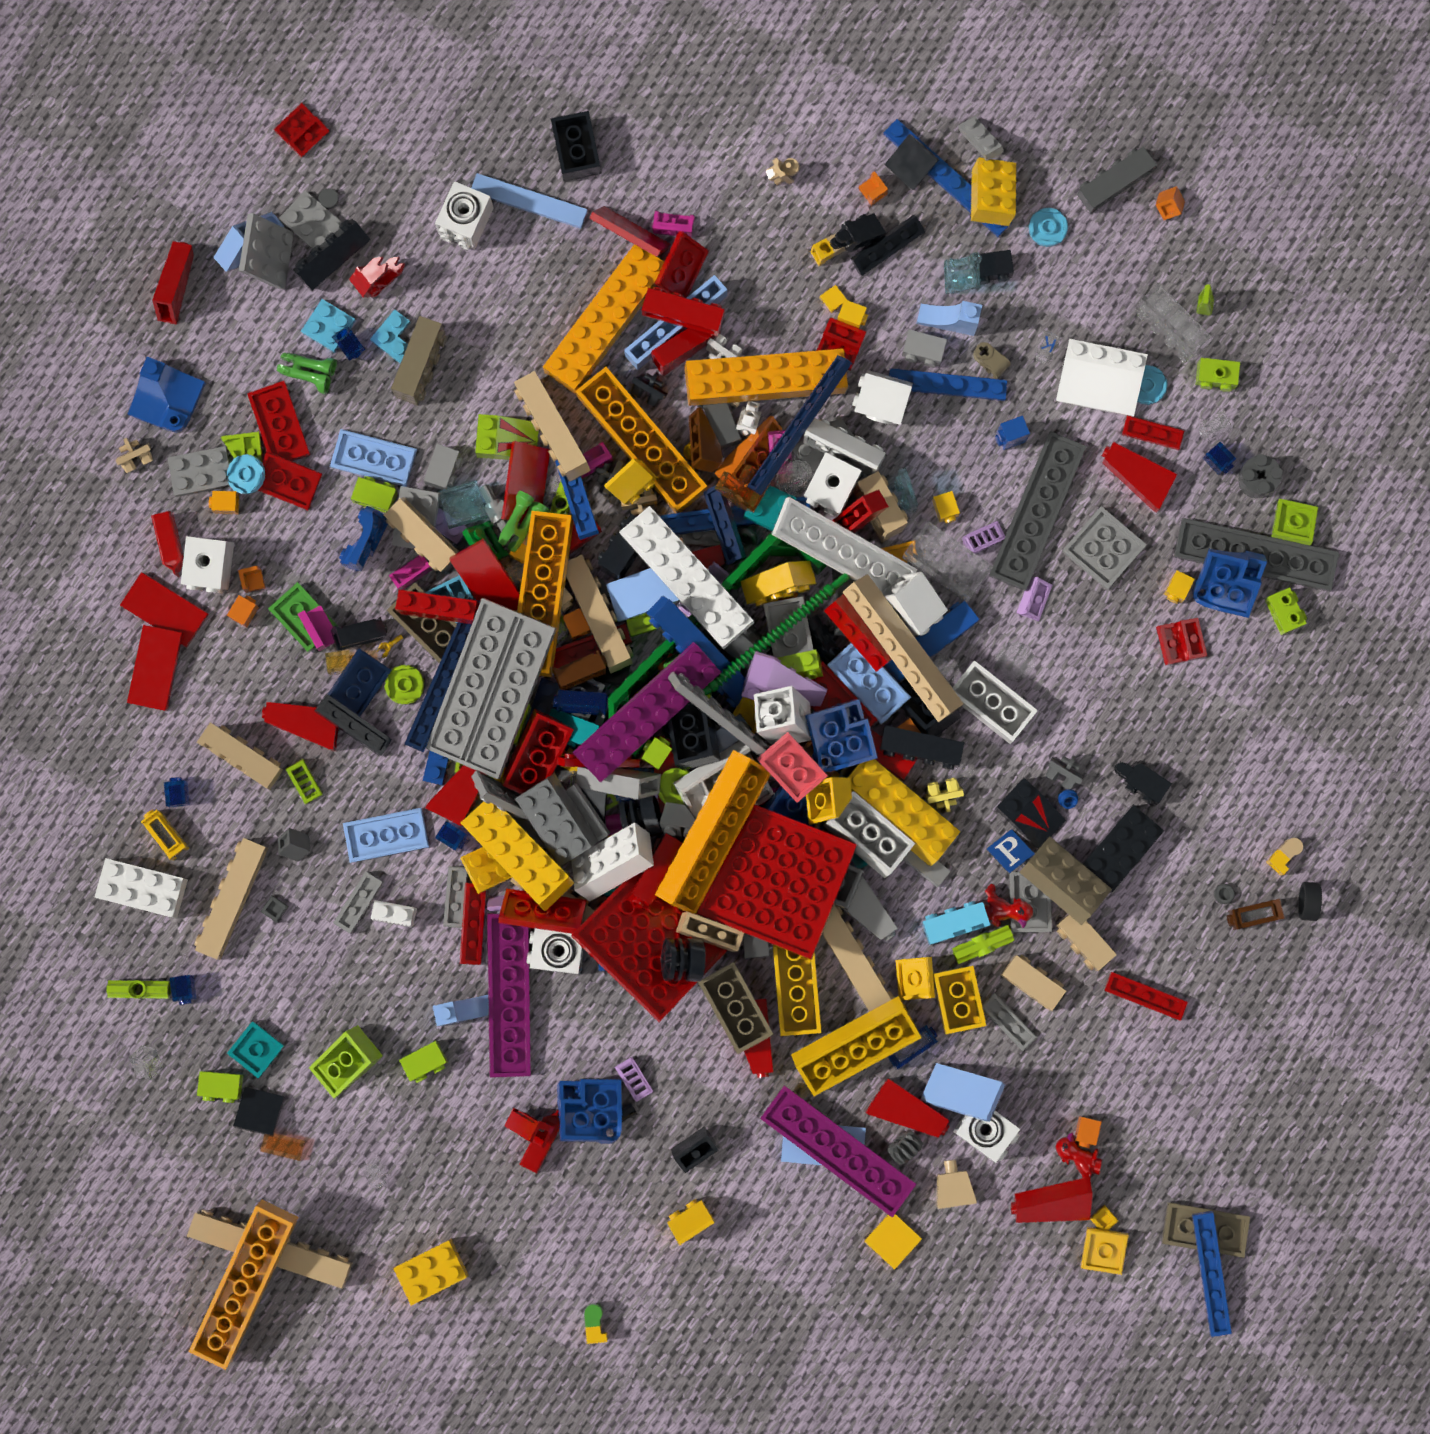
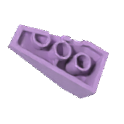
[742,651,827,707]

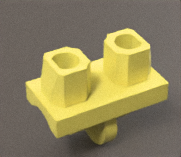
[925,778,964,813]

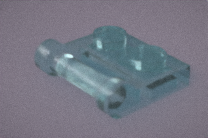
[944,252,981,294]

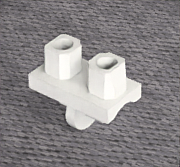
[706,334,742,359]
[736,401,761,436]

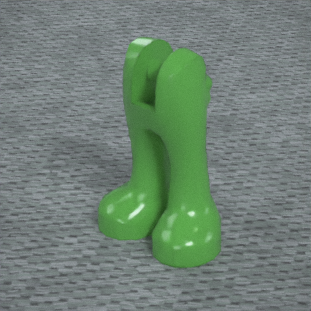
[277,353,337,395]
[498,491,550,552]

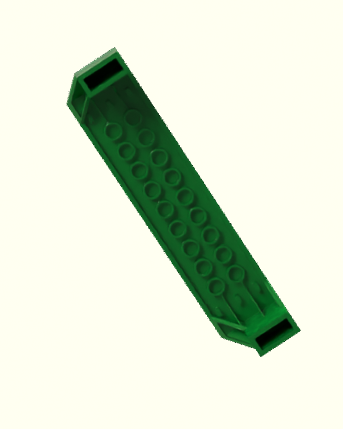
[608,532,827,758]

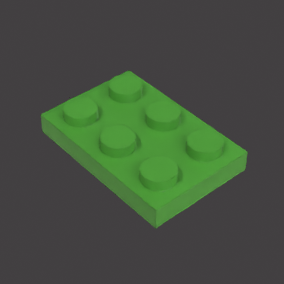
[268,582,339,653]

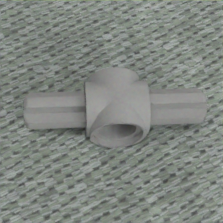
[480,484,514,537]

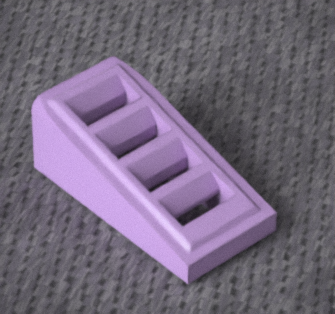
[962,521,1005,556]
[615,1057,653,1102]

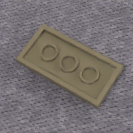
[1162,1202,1250,1258]

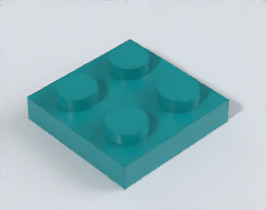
[743,485,797,531]
[227,1021,285,1078]

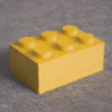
[971,157,1016,226]
[740,561,817,606]
[933,966,986,1034]
[393,1239,469,1306]

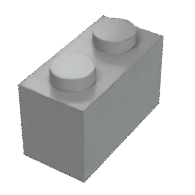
[902,330,947,368]
[423,444,463,492]

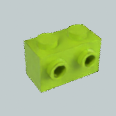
[1265,587,1307,636]
[777,650,823,680]

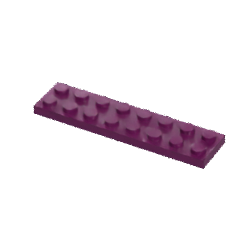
[573,642,721,783]
[487,913,531,1078]
[760,1086,916,1218]

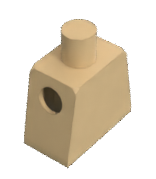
[936,1159,977,1209]

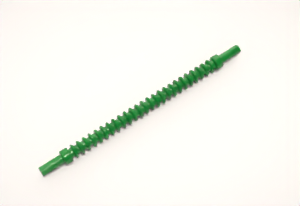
[703,573,850,696]

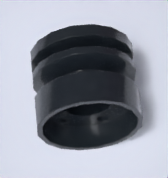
[619,795,663,837]
[661,938,705,982]

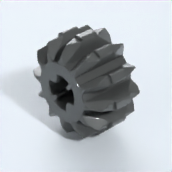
[888,1130,923,1165]

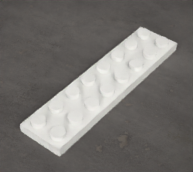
[772,497,917,592]
[619,506,754,649]

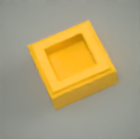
[820,285,847,313]
[1090,1205,1118,1230]

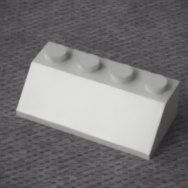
[803,418,886,476]

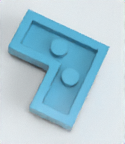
[370,309,411,364]

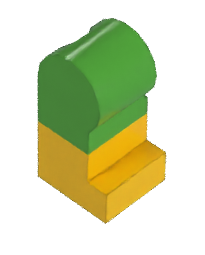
[584,1303,608,1344]

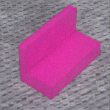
[298,606,334,651]

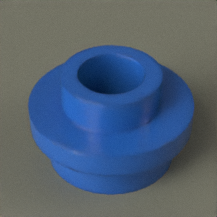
[1058,789,1078,809]

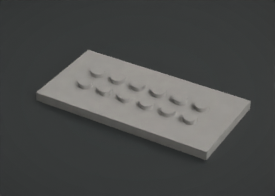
[425,598,557,779]

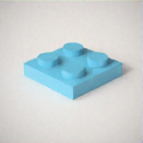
[301,299,356,353]

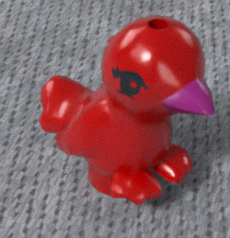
[984,884,1033,928]
[1056,1132,1102,1178]

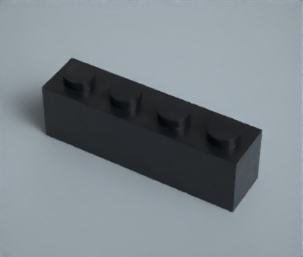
[293,219,371,291]
[879,725,965,770]

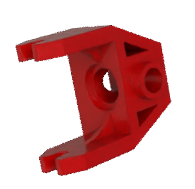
[349,257,405,298]

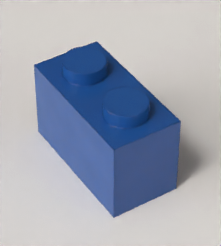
[995,415,1030,450]

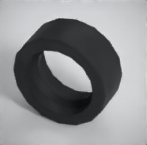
[1298,882,1322,921]

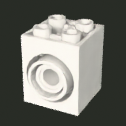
[435,181,494,250]
[852,370,913,425]
[804,452,862,517]
[181,536,234,593]
[882,572,948,636]
[754,686,811,745]
[527,928,584,975]
[952,1110,1020,1163]

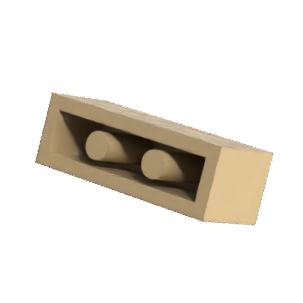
[676,912,744,952]
[1056,914,1116,971]
[1001,955,1066,1011]

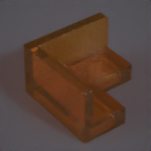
[715,464,773,513]

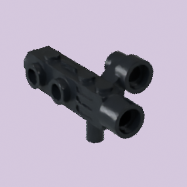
[808,614,841,665]

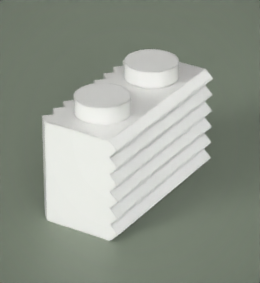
[371,900,417,928]

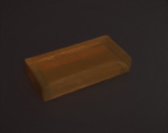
[260,1133,306,1161]

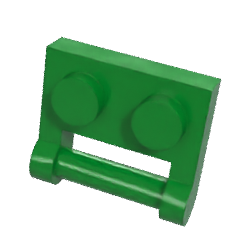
[462,521,510,561]

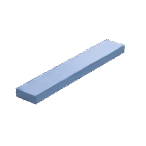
[472,173,588,229]

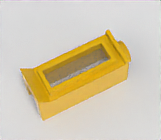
[141,809,189,861]

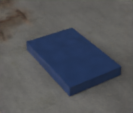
[328,648,392,717]

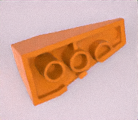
[715,416,783,502]

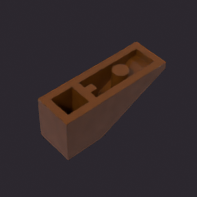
[689,407,723,473]

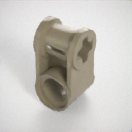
[973,342,1011,379]

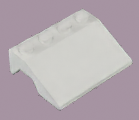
[1056,339,1148,417]
[673,741,774,820]

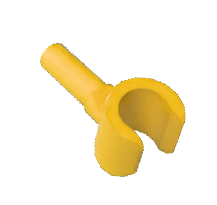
[377,635,403,658]

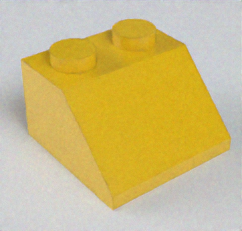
[604,458,657,505]
[806,777,852,825]
[667,1198,715,1245]

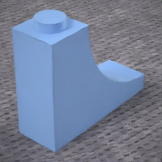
[214,212,284,272]
[916,301,982,336]
[433,995,488,1026]

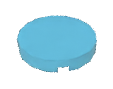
[1028,208,1068,247]
[1137,365,1167,405]
[227,454,265,494]

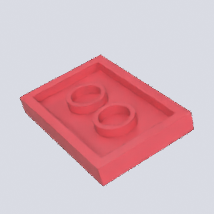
[757,732,828,803]

